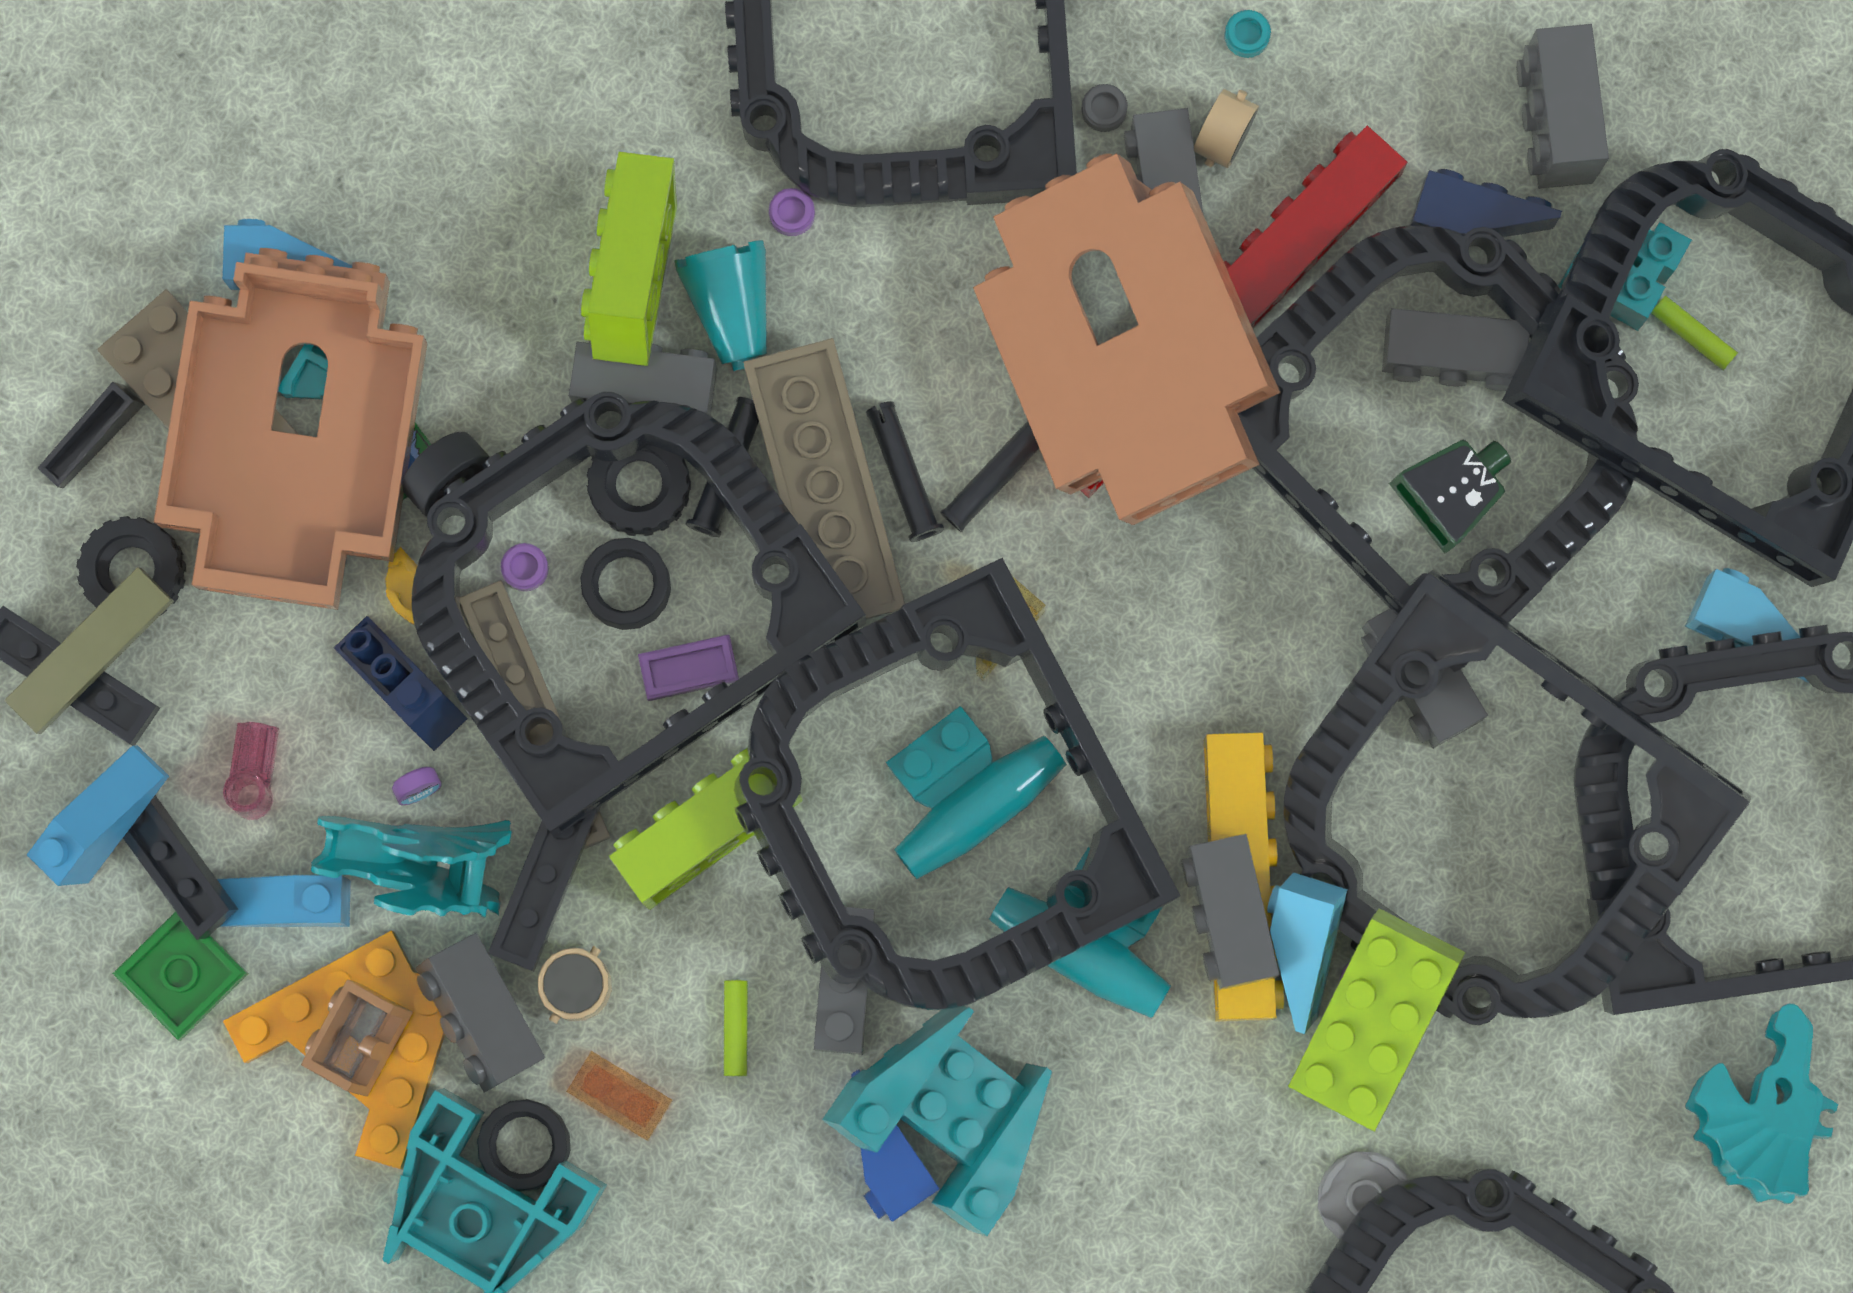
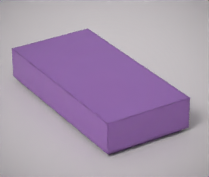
[638,635,739,701]

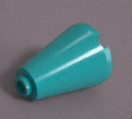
[674,240,767,371]

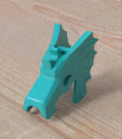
[311,816,512,917]
[1685,1003,1838,1204]

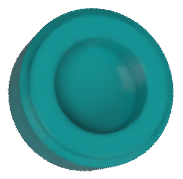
[1224,10,1271,58]

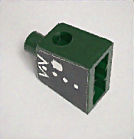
[1389,439,1511,554]

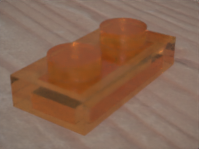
[566,1051,673,1141]

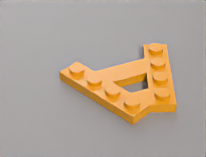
[223,930,445,1169]

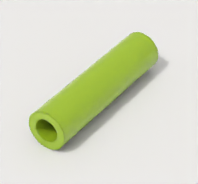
[1651,295,1738,370]
[723,980,748,1076]

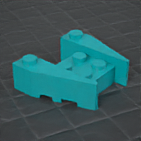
[822,1006,1052,1236]
[382,1088,607,1293]

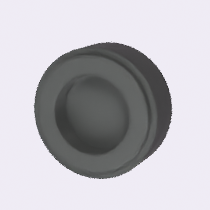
[1082,84,1128,132]

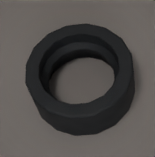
[402,432,490,517]
[580,538,671,630]
[477,1099,571,1191]

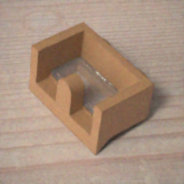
[301,979,413,1097]

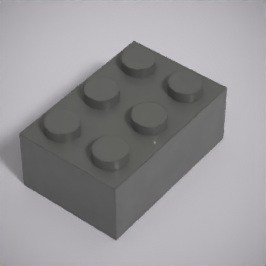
[1516,24,1609,189]

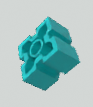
[1558,222,1692,331]

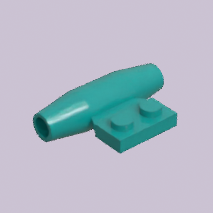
[886,706,1067,879]
[989,847,1171,1018]

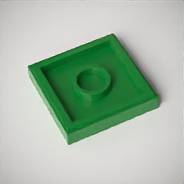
[112,912,249,1041]

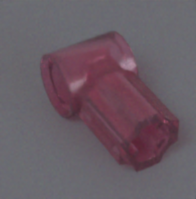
[223,722,280,820]

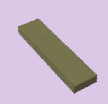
[4,567,174,734]

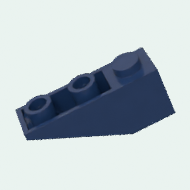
[1410,169,1562,237]
[334,616,468,751]

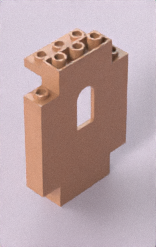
[973,153,1280,525]
[154,248,428,610]

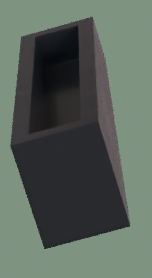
[38,382,145,488]

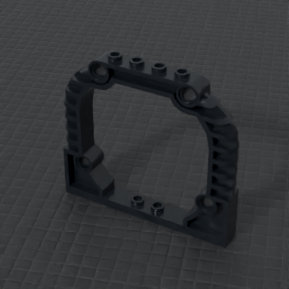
[725,0,1077,208]
[1502,149,1853,587]
[1238,225,1639,672]
[412,392,866,838]
[734,558,1181,1010]
[1283,569,1751,1025]
[1574,624,1853,1015]
[1305,1169,1674,1293]

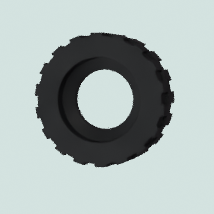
[586,445,691,536]
[76,516,186,616]

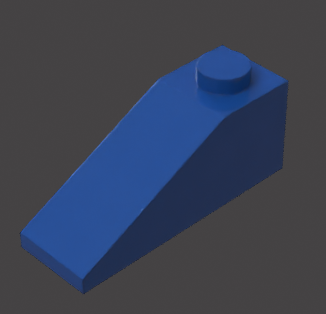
[851,1069,940,1222]

